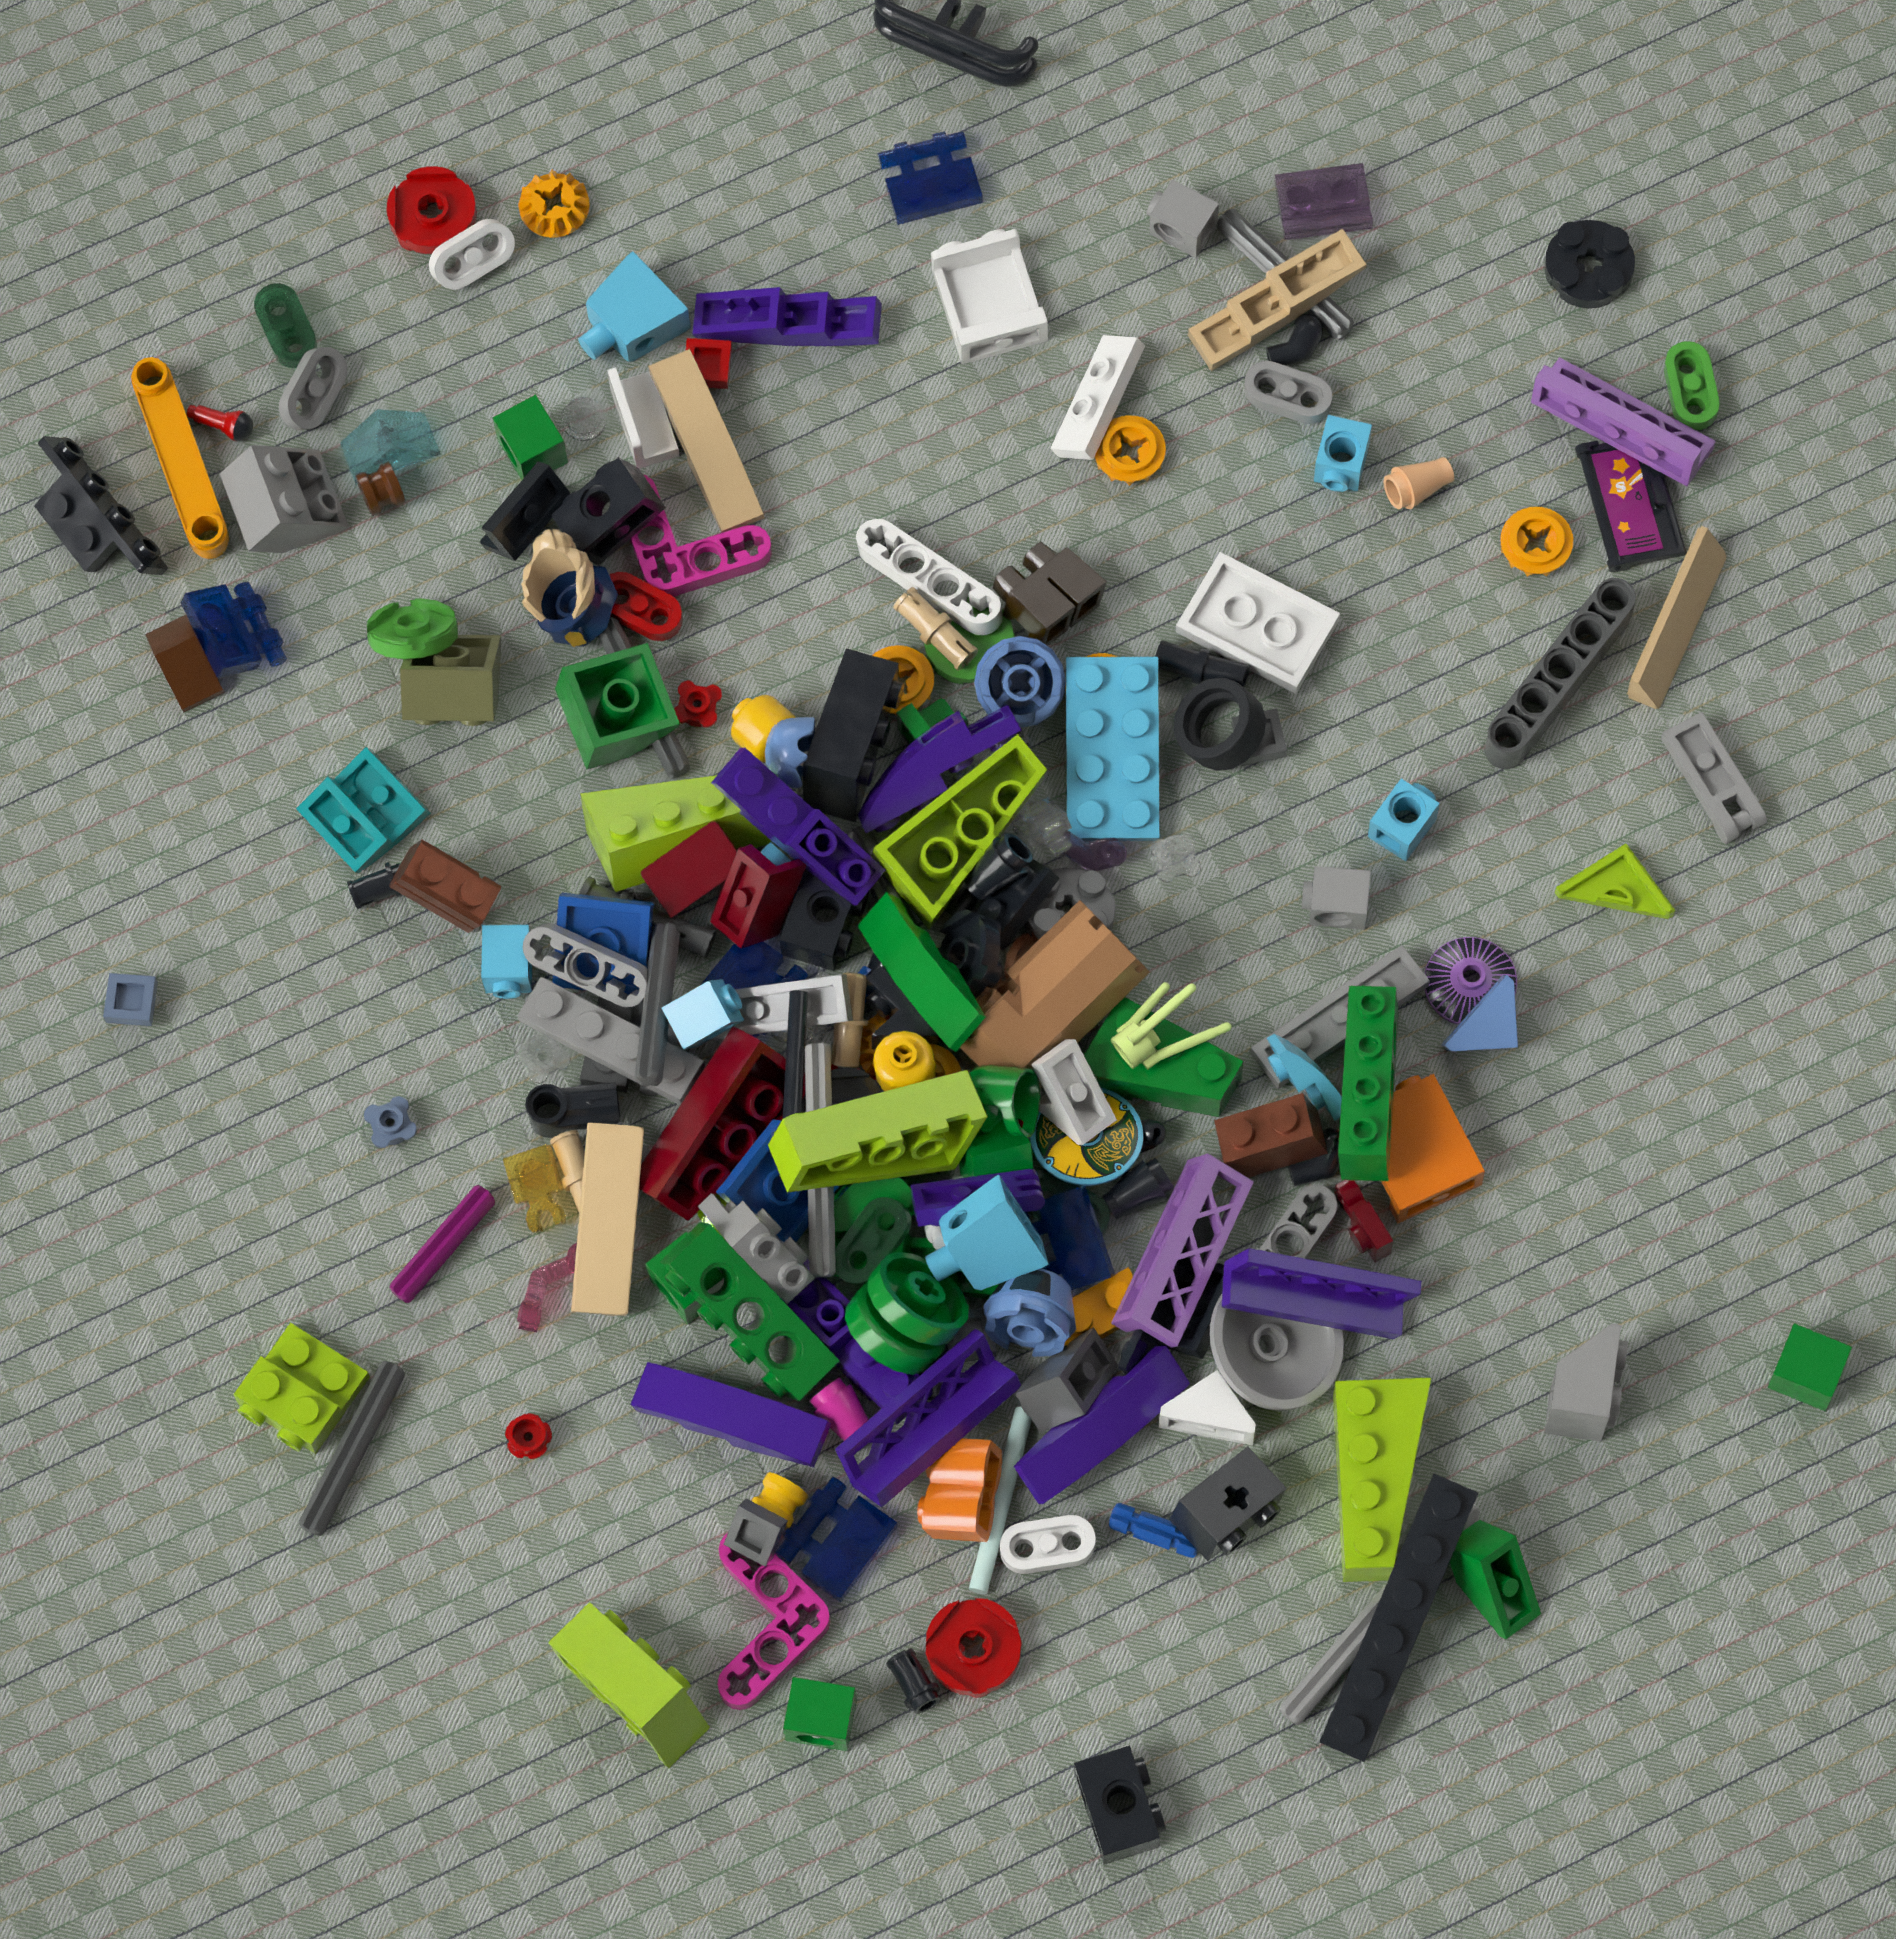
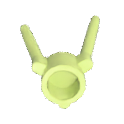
[1111,982,1231,1070]

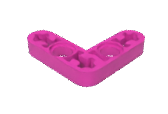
[630,475,772,597]
[717,1533,830,1710]

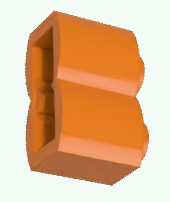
[917,1438,1002,1542]

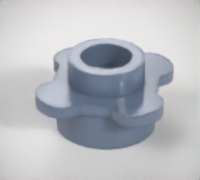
[364,1096,417,1148]

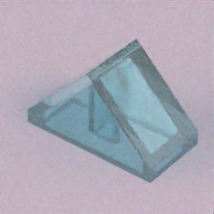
[340,409,440,485]

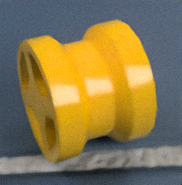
[751,1472,808,1530]

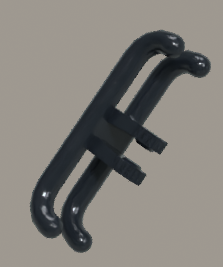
[873,0,1039,87]

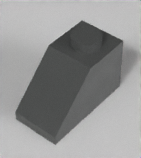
[1015,1327,1118,1433]

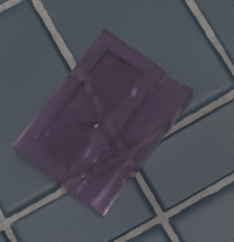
[1274,163,1373,240]

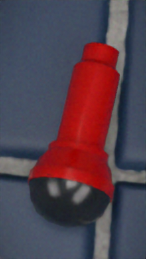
[186,405,253,442]

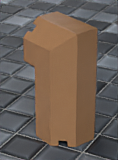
[960,900,1150,1080]

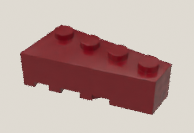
[639,1026,805,1221]

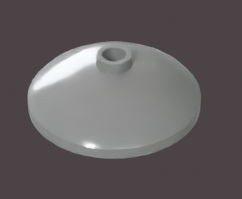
[1210,1277,1344,1411]

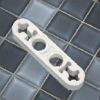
[856,519,1003,635]

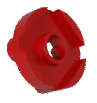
[386,166,477,254]
[925,1598,1022,1698]

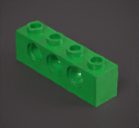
[1338,986,1399,1181]
[660,1222,839,1401]

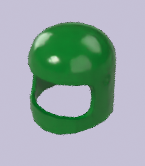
[969,1065,1041,1137]

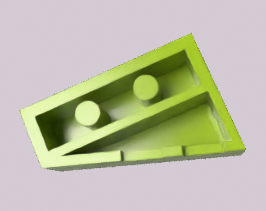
[548,1602,710,1768]

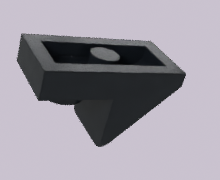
[866,966,945,1050]

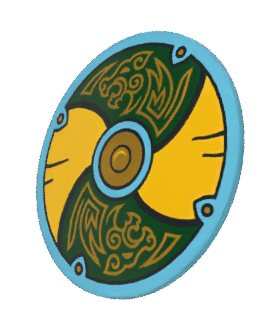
[1030,1087,1143,1186]

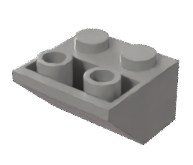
[220,445,348,553]
[1544,1324,1628,1442]

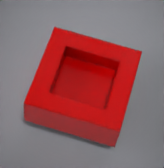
[685,338,732,389]

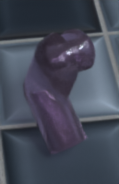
[1055,831,1127,871]

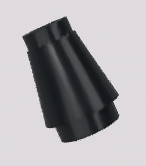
[965,833,1033,900]
[1102,1157,1174,1220]

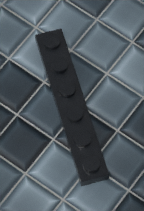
[1319,1473,1479,1762]

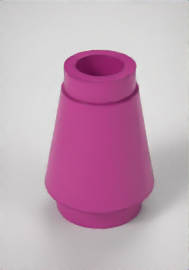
[810,1378,869,1441]

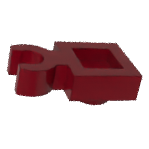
[1334,1180,1393,1263]

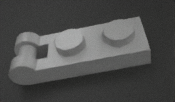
[1661,712,1767,844]

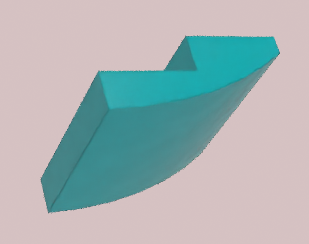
[296,747,431,874]

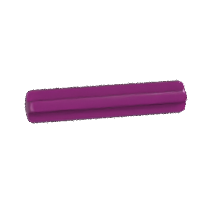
[389,1185,495,1303]

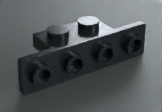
[34,436,168,575]
[1118,1204,1224,1375]

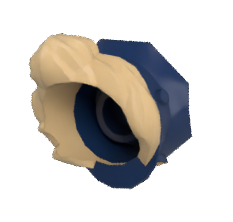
[521,529,618,647]

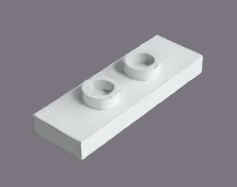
[1050,335,1145,460]

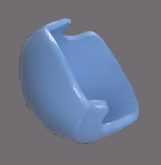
[765,717,815,788]

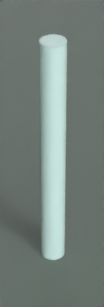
[969,1407,1032,1595]

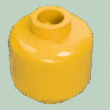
[731,695,796,763]
[873,1031,936,1091]

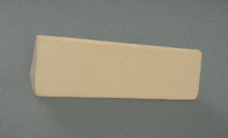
[1627,526,1726,709]
[571,1123,644,1316]

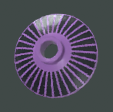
[1424,937,1517,1025]

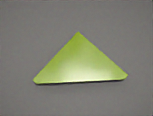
[1554,843,1676,919]

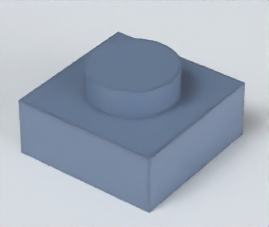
[103,973,158,1026]

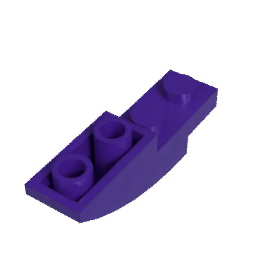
[858,705,1021,833]
[711,747,885,906]
[769,1259,933,1425]

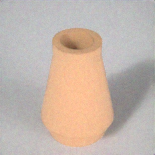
[1383,457,1454,509]

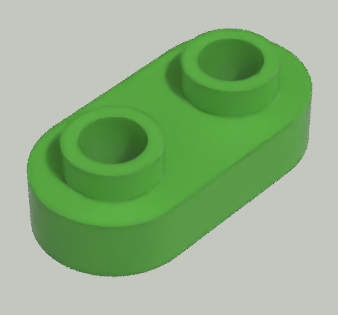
[1664,341,1720,431]

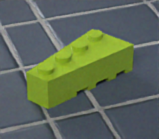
[871,734,1047,930]
[580,775,773,892]
[768,1070,987,1193]
[1333,1378,1431,1582]

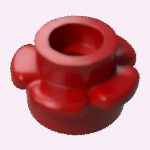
[505,1413,552,1459]

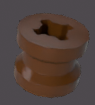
[355,461,406,516]

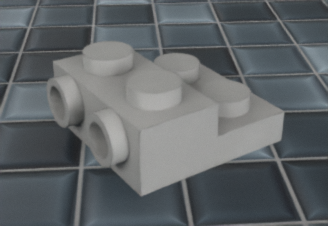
[698,1193,815,1304]

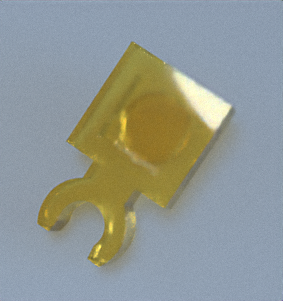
[503,1144,566,1233]

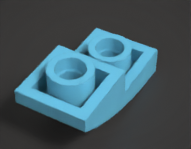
[1267,1034,1342,1121]

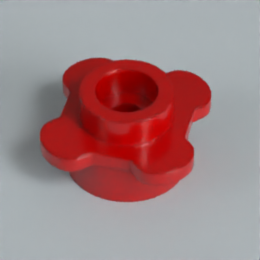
[674,680,722,728]

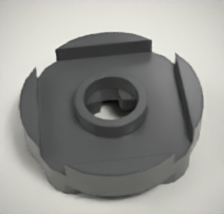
[1024,868,1115,939]

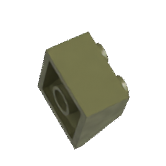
[400,635,501,726]

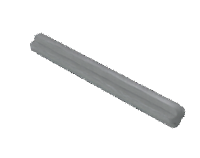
[805,1043,836,1278]

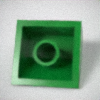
[555,643,680,770]

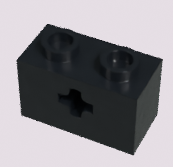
[1169,1446,1287,1561]

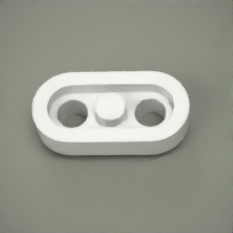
[429,219,515,290]
[1000,1515,1096,1574]

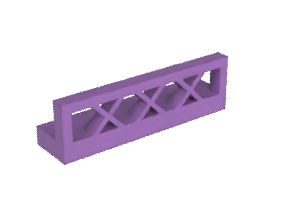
[1531,357,1716,487]
[1111,1153,1254,1348]

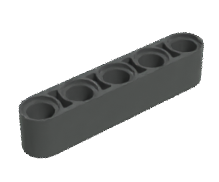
[1485,578,1636,769]

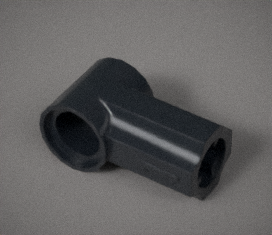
[525,1082,620,1138]

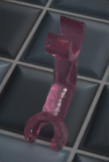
[517,1243,577,1333]

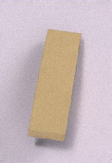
[1188,229,1367,371]
[648,349,764,533]

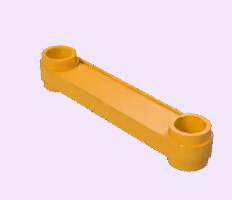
[131,357,229,559]

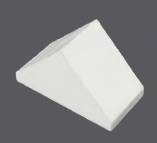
[1159,1370,1256,1445]

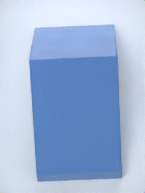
[1441,975,1518,1051]

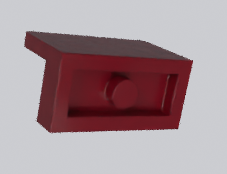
[641,820,741,918]
[710,844,806,949]

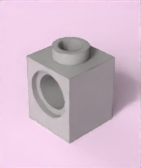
[1146,180,1219,258]
[1302,866,1370,930]

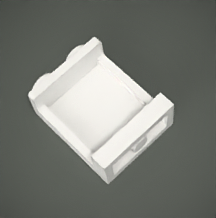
[931,229,1048,364]

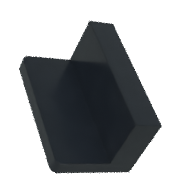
[480,461,571,561]

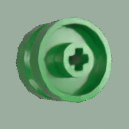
[845,1252,969,1375]

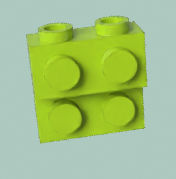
[233,1322,370,1454]

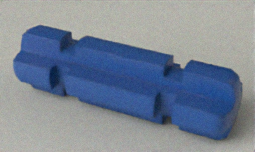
[1109,1503,1198,1558]

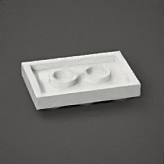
[1176,552,1340,694]

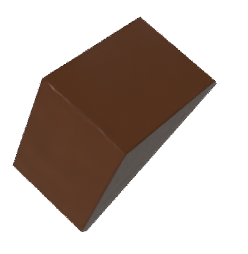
[145,615,225,713]

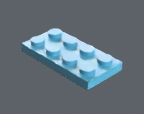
[1066,657,1159,842]

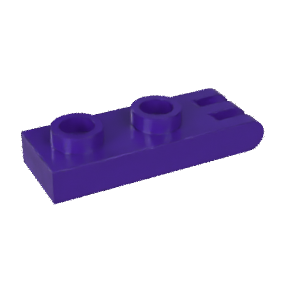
[911,1169,1045,1227]

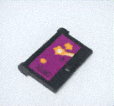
[1575,440,1687,572]

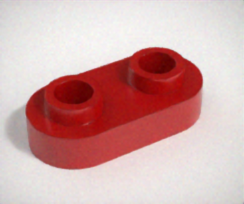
[609,572,683,641]

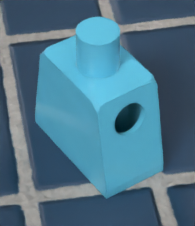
[578,251,691,362]
[925,1175,1049,1290]

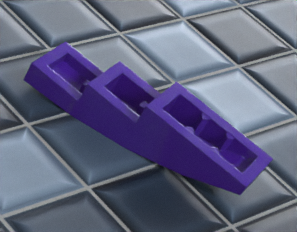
[692,287,882,346]
[1014,1346,1190,1504]
[630,1362,831,1467]

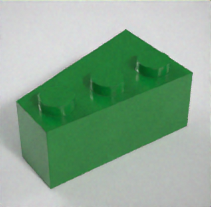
[1084,997,1244,1117]

